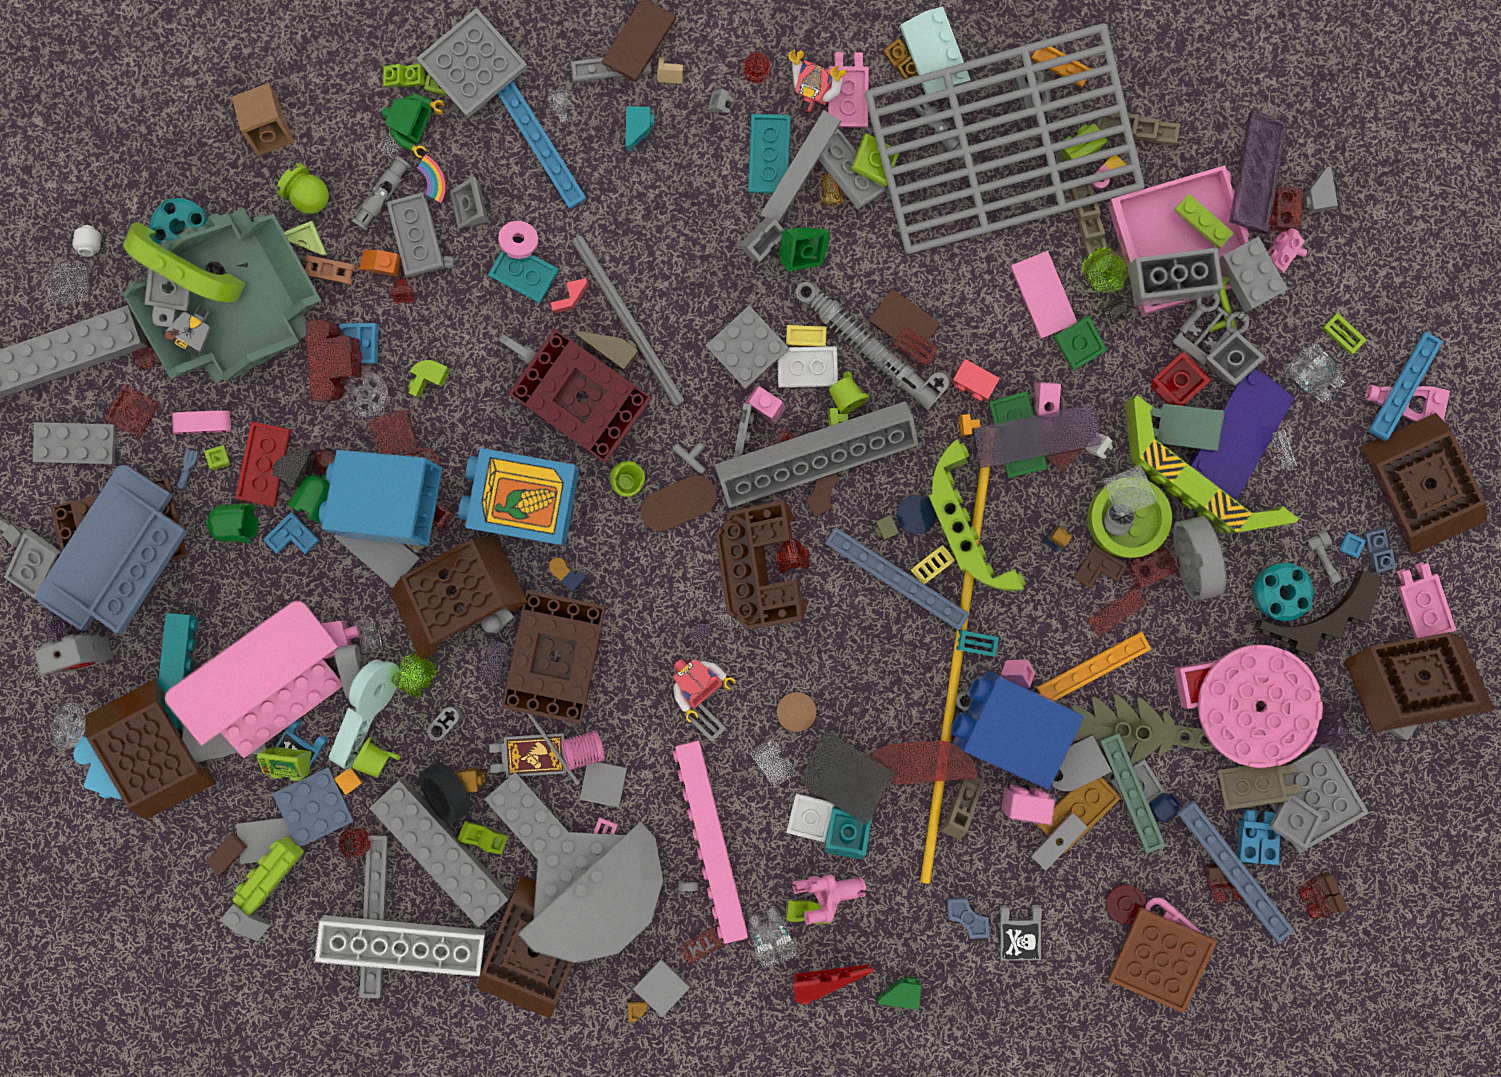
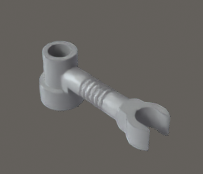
[1306,530,1341,584]

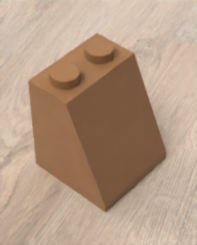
[232,83,294,156]

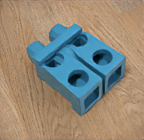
[1235,809,1280,865]

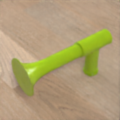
[1207,276,1237,333]

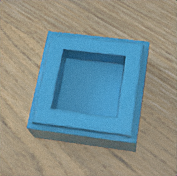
[1338,532,1366,559]

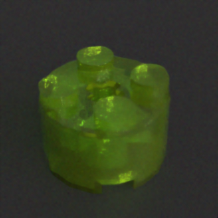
[1082,247,1128,293]
[391,652,438,699]

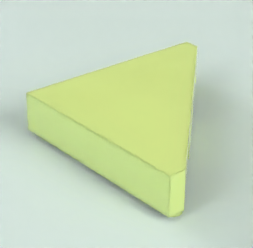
[284,221,327,256]

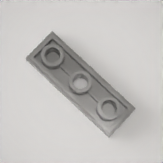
[1030,812,1087,870]

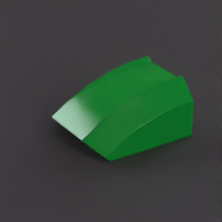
[778,228,830,272]

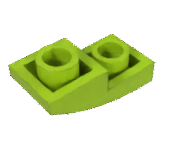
[383,64,425,87]

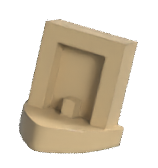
[657,58,683,84]

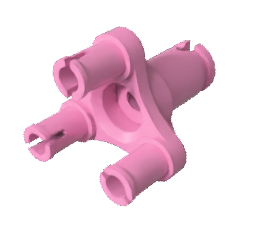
[792,874,866,925]

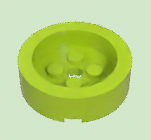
[1087,477,1172,558]

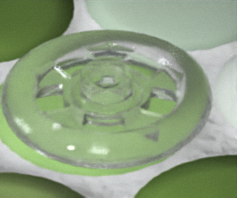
[343,370,388,418]
[52,701,86,750]

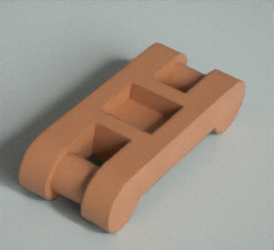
[304,255,356,285]

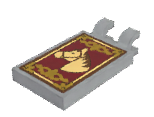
[489,733,567,777]

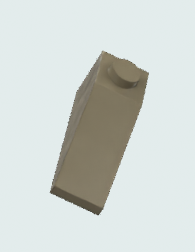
[576,331,639,372]
[941,772,985,840]

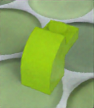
[408,360,450,399]

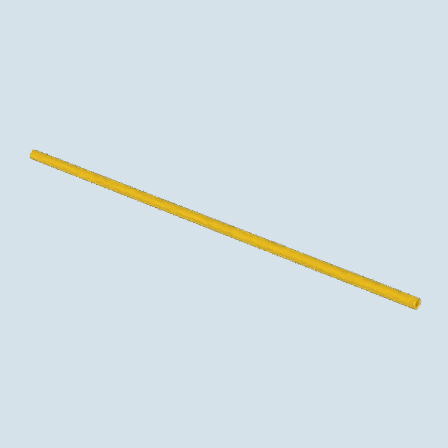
[920,427,996,884]

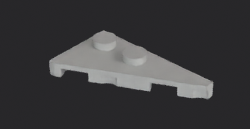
[734,403,755,458]

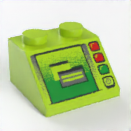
[257,746,311,781]

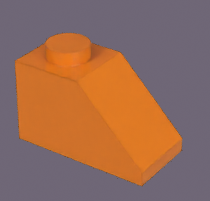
[359,250,401,278]

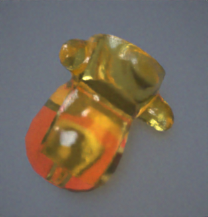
[819,173,843,206]

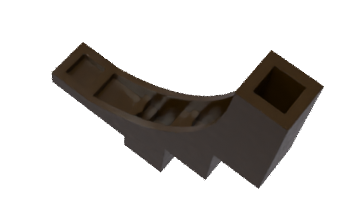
[1254,570,1383,658]

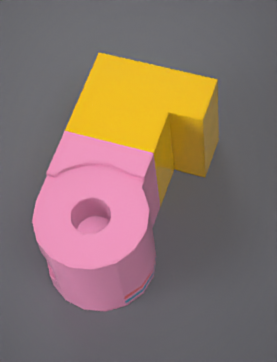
[1091,155,1127,191]

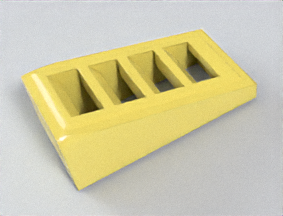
[910,545,955,584]

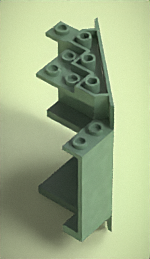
[122,208,321,384]

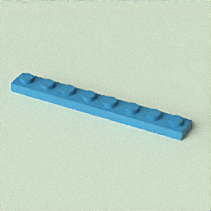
[497,81,586,209]

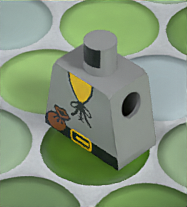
[162,306,211,357]

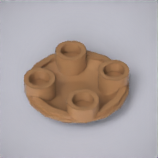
[777,692,816,732]

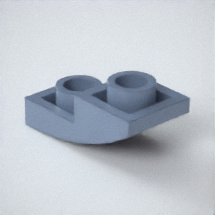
[1363,527,1396,573]

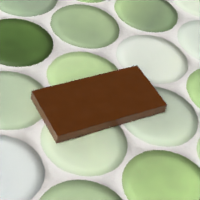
[602,0,676,82]

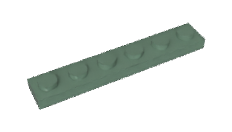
[1099,733,1166,854]

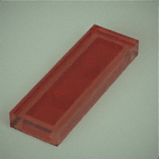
[1086,586,1148,637]

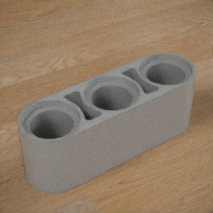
[335,644,364,699]

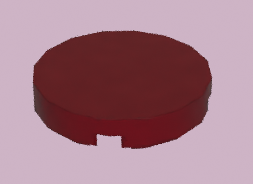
[1105,884,1146,925]

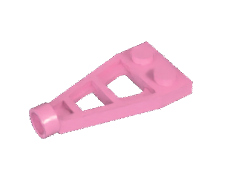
[1365,384,1450,422]

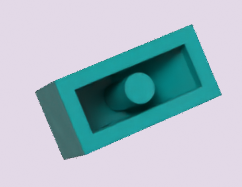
[625,106,655,151]

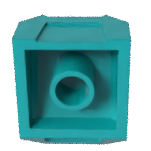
[824,804,872,859]

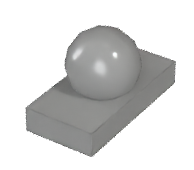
[481,608,513,634]

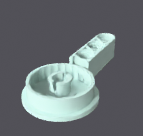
[329,660,400,770]

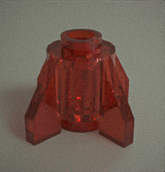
[777,538,810,574]

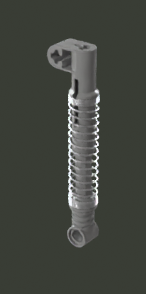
[796,281,951,410]

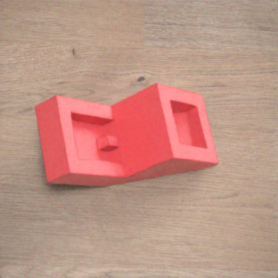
[551,278,589,314]

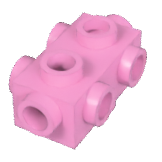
[1267,228,1307,273]

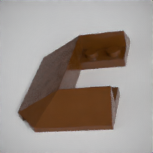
[715,500,809,630]

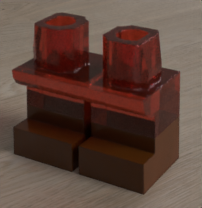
[1204,862,1248,903]
[1298,871,1349,919]

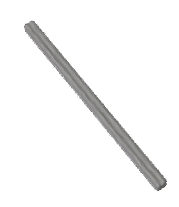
[572,236,684,406]

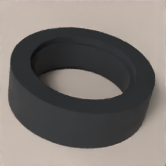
[419,761,470,824]

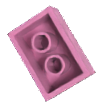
[1001,784,1055,825]

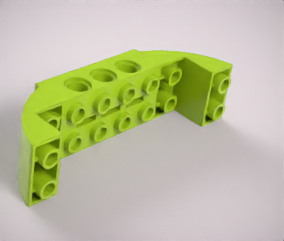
[929,439,1026,591]

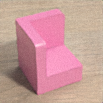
[1001,659,1035,688]

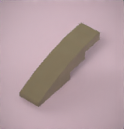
[1097,113,1181,145]
[1071,183,1110,263]

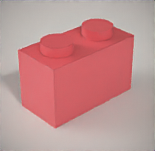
[951,359,1000,402]

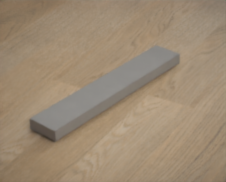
[761,110,842,223]

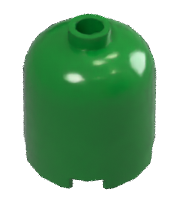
[287,474,330,524]
[206,503,259,543]

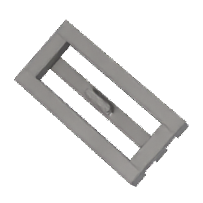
[684,703,726,742]

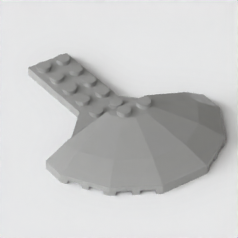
[484,772,663,963]

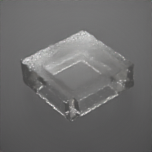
[376,133,404,161]

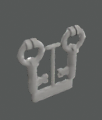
[1173,292,1249,365]

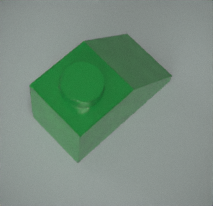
[877,976,922,1010]

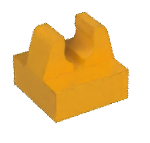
[959,414,981,437]

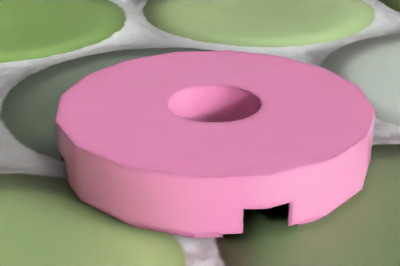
[498,221,538,259]

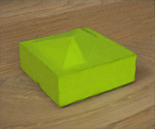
[204,445,231,471]

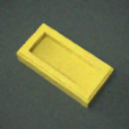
[786,325,827,347]

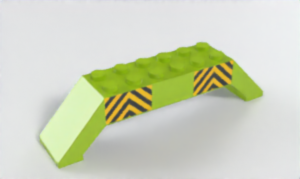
[1125,395,1299,534]

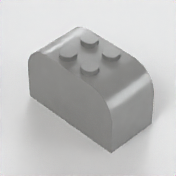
[1129,248,1223,306]

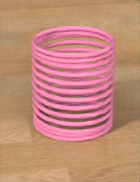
[561,730,604,770]

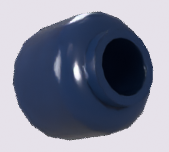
[1149,792,1180,823]

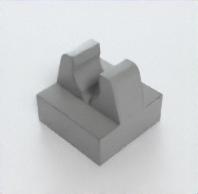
[707,89,733,113]

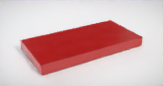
[235,422,291,507]

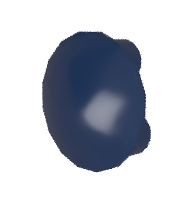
[897,495,936,534]

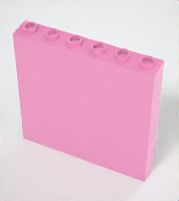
[1107,165,1249,316]

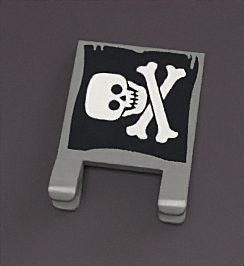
[1000,905,1042,961]

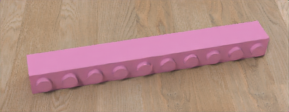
[673,739,748,944]

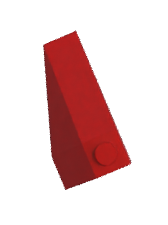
[792,964,873,1005]

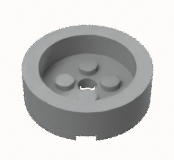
[1173,516,1226,600]

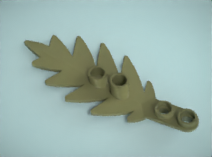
[1072,694,1214,764]

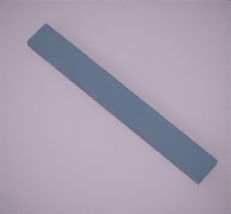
[825,527,970,631]
[1177,800,1294,943]

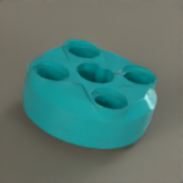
[150,198,208,244]
[1253,563,1314,621]

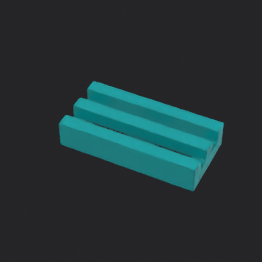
[956,630,999,657]

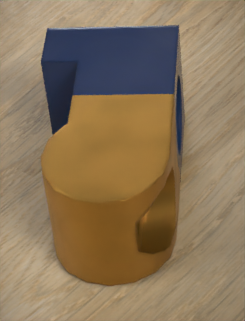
[1042,525,1073,552]
[549,558,587,592]

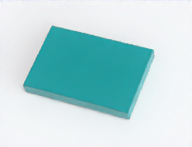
[488,251,559,304]

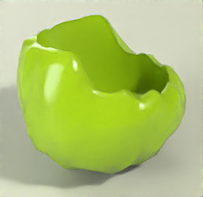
[609,460,645,497]

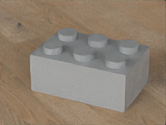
[1219,236,1288,313]

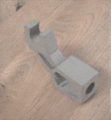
[497,334,536,365]
[0,516,25,547]

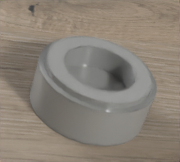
[678,882,699,891]

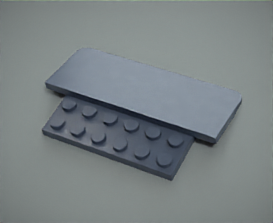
[36,465,188,634]

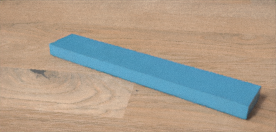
[1368,331,1443,441]

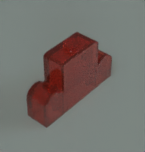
[305,319,362,402]

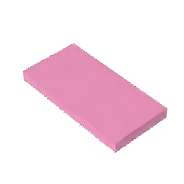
[1010,251,1077,339]

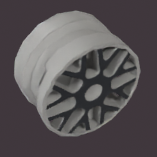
[1103,504,1135,535]

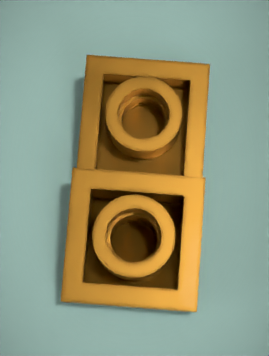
[882,38,918,79]

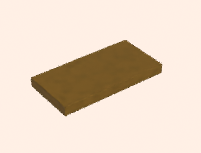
[1036,777,1122,854]

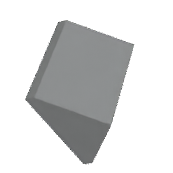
[450,177,488,229]

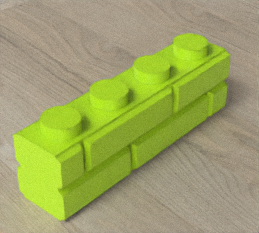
[232,837,304,915]

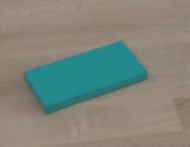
[748,114,791,194]

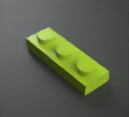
[1174,194,1234,250]

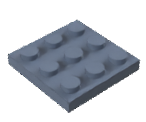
[272,767,354,847]

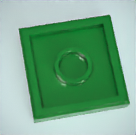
[1053,316,1107,370]

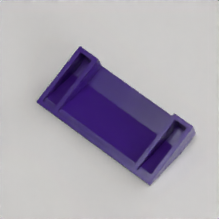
[1188,369,1294,500]

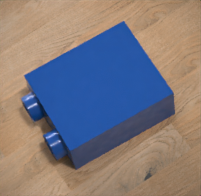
[951,670,1084,790]

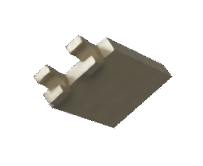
[1218,764,1302,811]

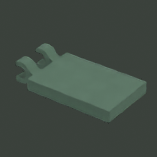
[1150,404,1225,452]

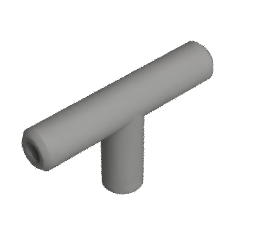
[673,442,706,474]

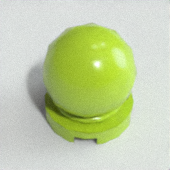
[276,163,329,214]

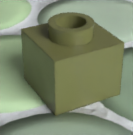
[873,515,899,540]

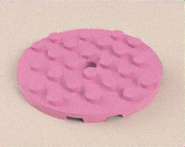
[1198,645,1323,768]

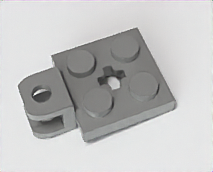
[145,268,191,327]

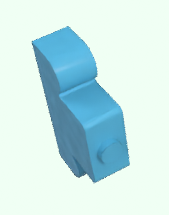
[74,734,122,799]

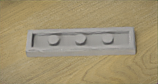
[571,57,652,82]

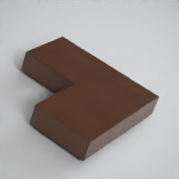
[1073,544,1128,589]

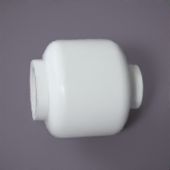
[72,225,101,257]

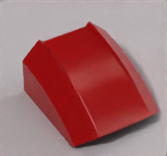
[1151,350,1211,406]

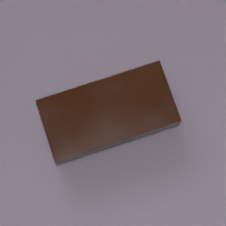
[206,833,247,876]

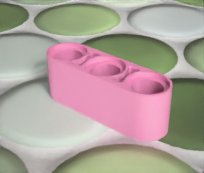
[172,411,231,434]

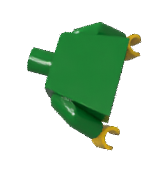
[382,94,445,159]

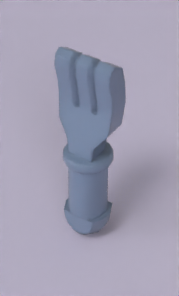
[177,448,199,491]

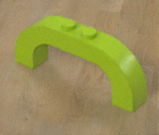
[123,222,246,302]

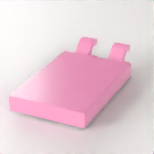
[828,52,869,128]
[1396,562,1456,639]

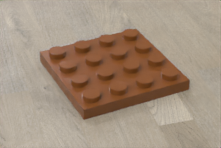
[1108,907,1217,1013]

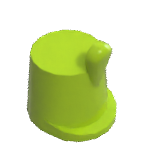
[829,371,870,414]
[352,737,401,778]

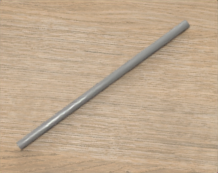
[527,713,580,785]

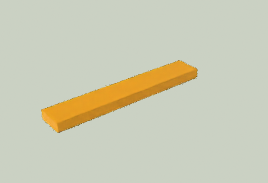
[1036,632,1151,701]

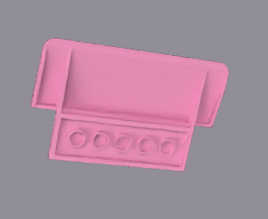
[165,601,343,758]

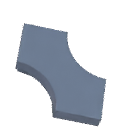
[947,897,990,939]

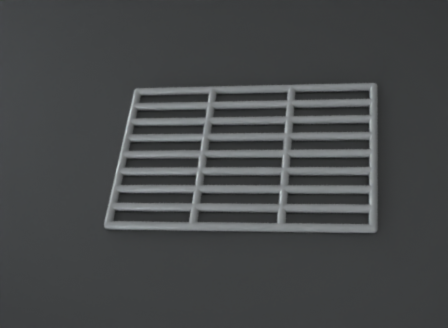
[865,23,1145,254]

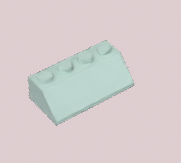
[900,7,971,94]

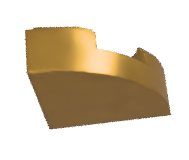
[628,1001,648,1023]

